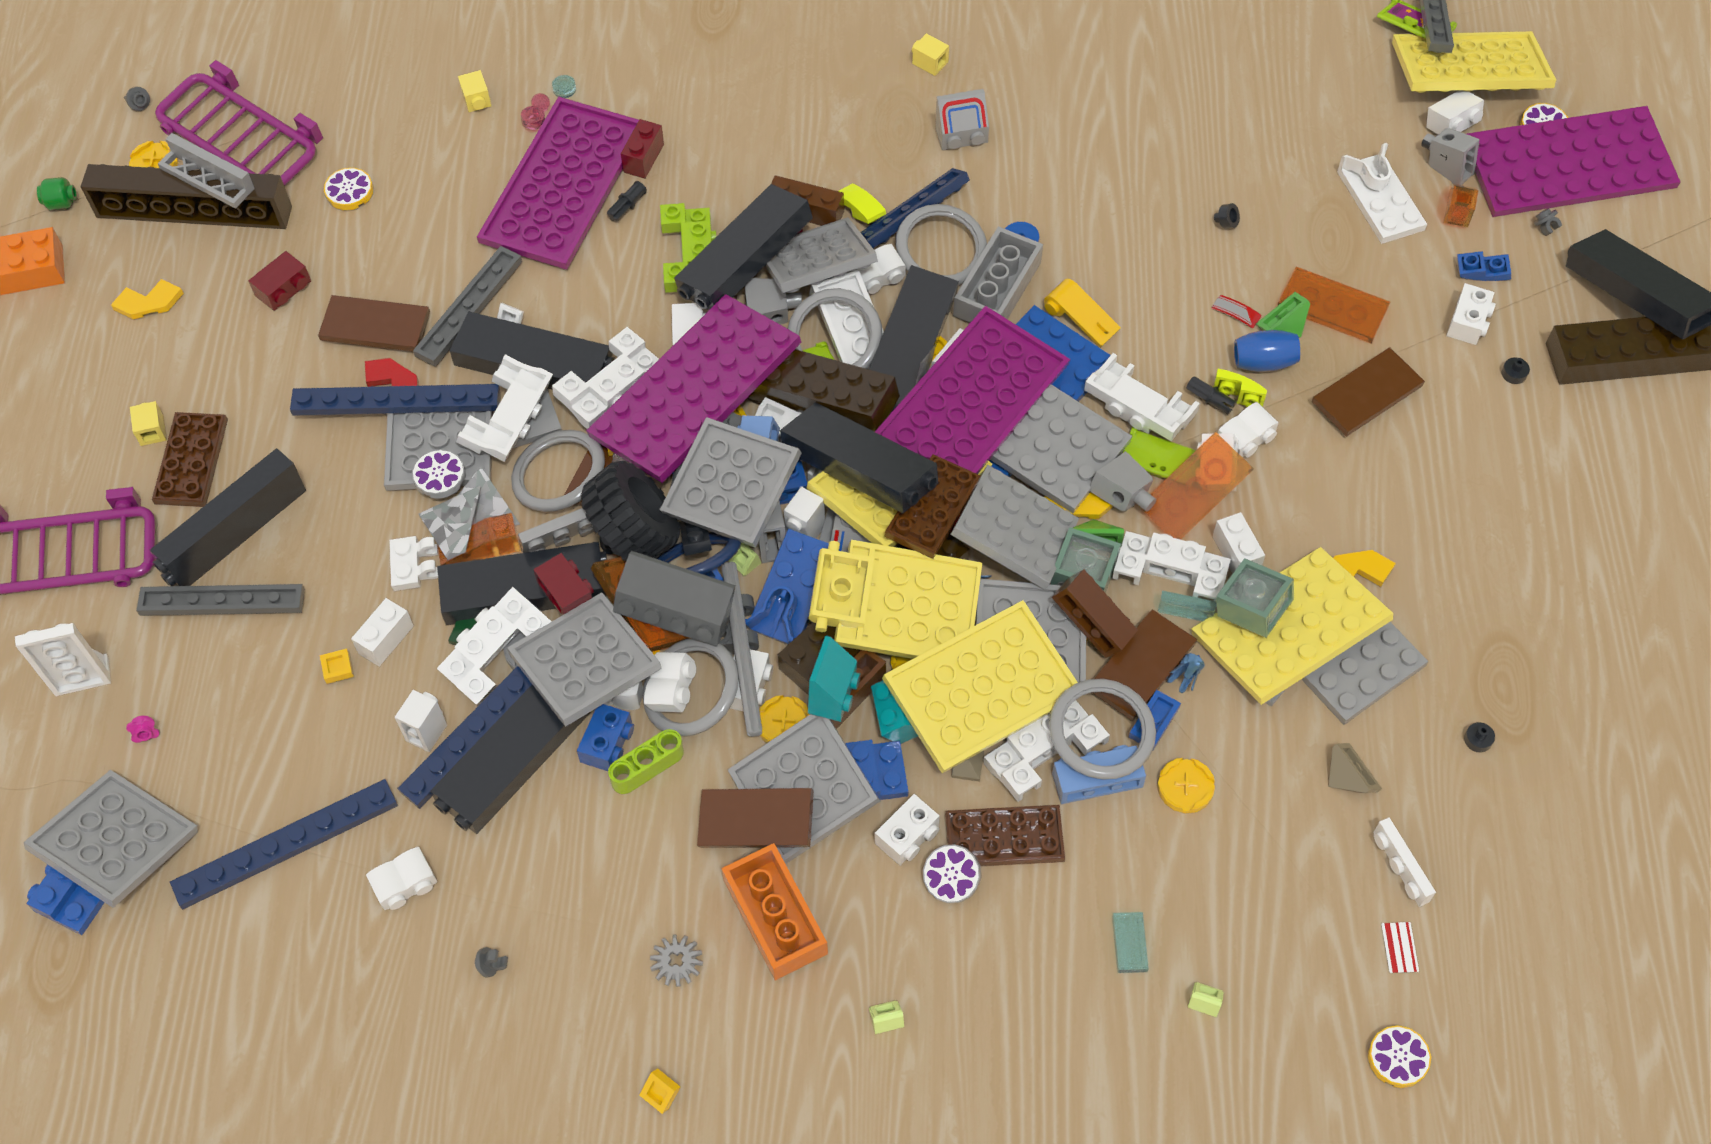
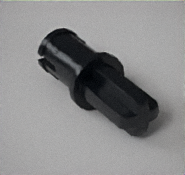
[607,181,647,221]
[1186,376,1237,415]

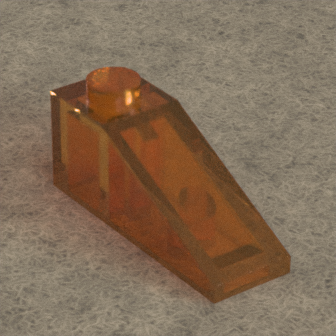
[437,513,521,565]

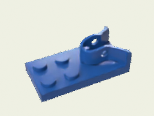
[745,529,829,645]

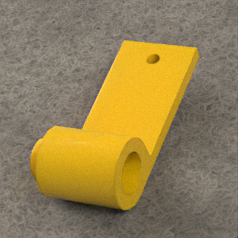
[1044,279,1121,348]

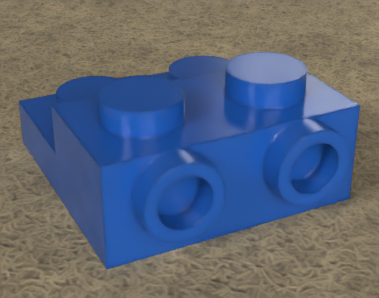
[845,740,909,800]
[26,864,105,935]

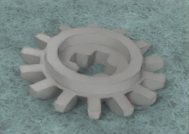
[650,935,703,987]

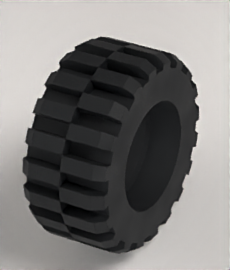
[581,461,681,561]

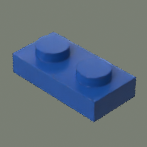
[1129,690,1181,751]

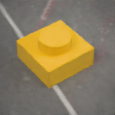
[320,648,354,684]
[639,1068,680,1114]

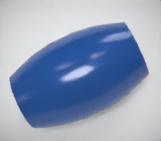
[1234,330,1300,372]

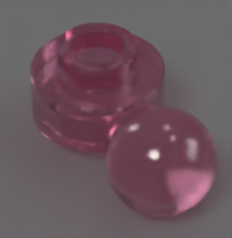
[521,93,550,130]

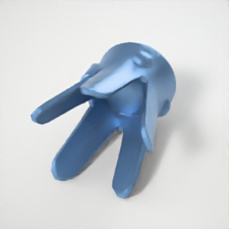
[1167,653,1205,693]

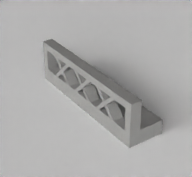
[158,133,255,208]

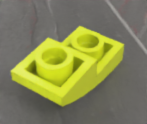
[839,183,886,224]
[1214,369,1267,407]

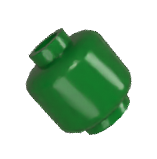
[37,177,77,210]

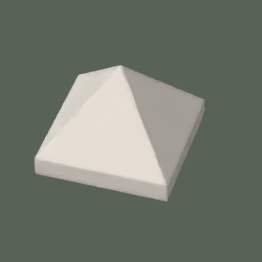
[497,303,524,324]

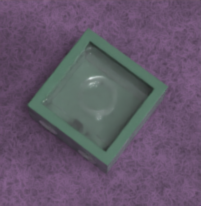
[1051,527,1121,593]
[1216,558,1294,638]

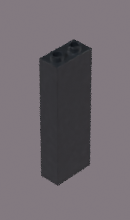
[674,184,813,310]
[1566,229,1711,340]
[869,265,959,415]
[450,311,615,390]
[780,402,938,513]
[150,448,306,586]
[437,542,611,626]
[431,684,591,834]

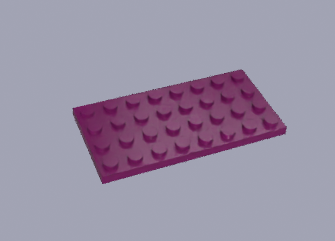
[477,96,639,270]
[1467,106,1681,217]
[586,294,802,483]
[875,305,1070,474]

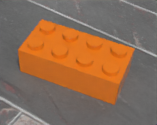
[0,227,65,295]
[721,843,828,980]

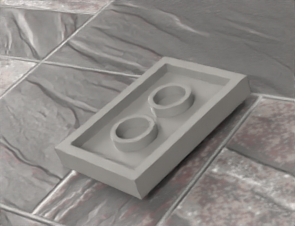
[518,508,594,553]

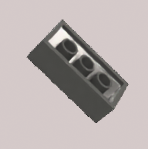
[613,551,736,647]

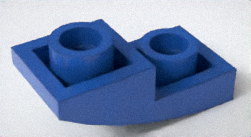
[1457,251,1511,281]

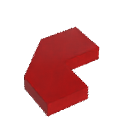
[365,358,419,387]

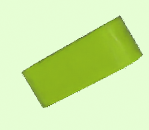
[608,729,684,794]

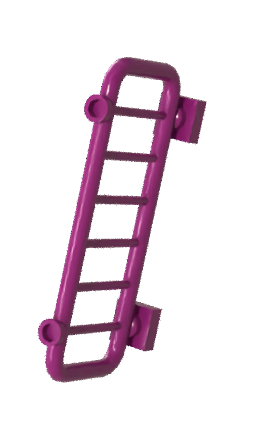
[155,60,323,186]
[0,487,155,594]

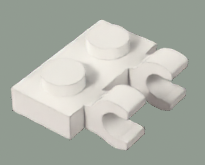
[390,536,438,591]

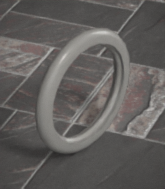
[896,204,987,285]
[788,288,882,369]
[511,430,605,512]
[642,639,739,736]
[1049,679,1156,779]

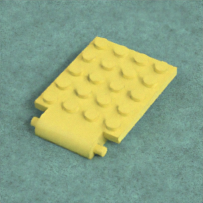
[809,540,982,659]

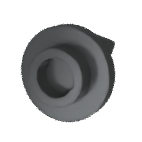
[124,87,150,111]
[1534,208,1562,236]
[475,947,508,978]

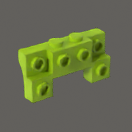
[660,203,717,293]

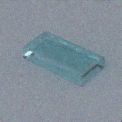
[1158,591,1217,621]
[1112,912,1149,973]

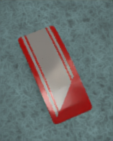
[1211,295,1262,328]

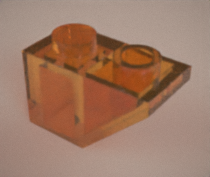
[1443,183,1479,228]

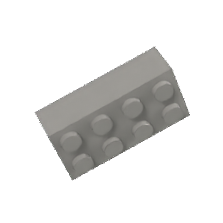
[953,226,1043,322]

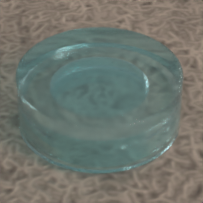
[552,75,576,98]

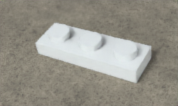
[1373,818,1436,907]

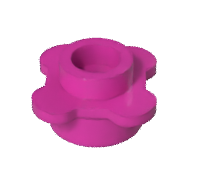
[126,715,159,743]

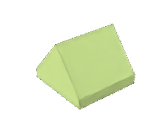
[728,542,762,576]
[1188,982,1224,1017]
[869,1000,904,1034]

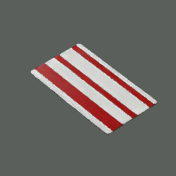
[1381,922,1419,973]

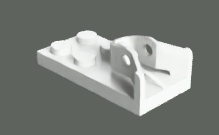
[1337,143,1427,244]
[809,270,884,369]
[15,623,111,696]

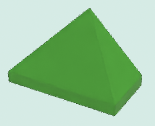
[1256,292,1310,337]
[1072,519,1124,547]

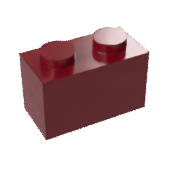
[621,119,664,179]
[248,251,311,311]
[533,553,594,616]

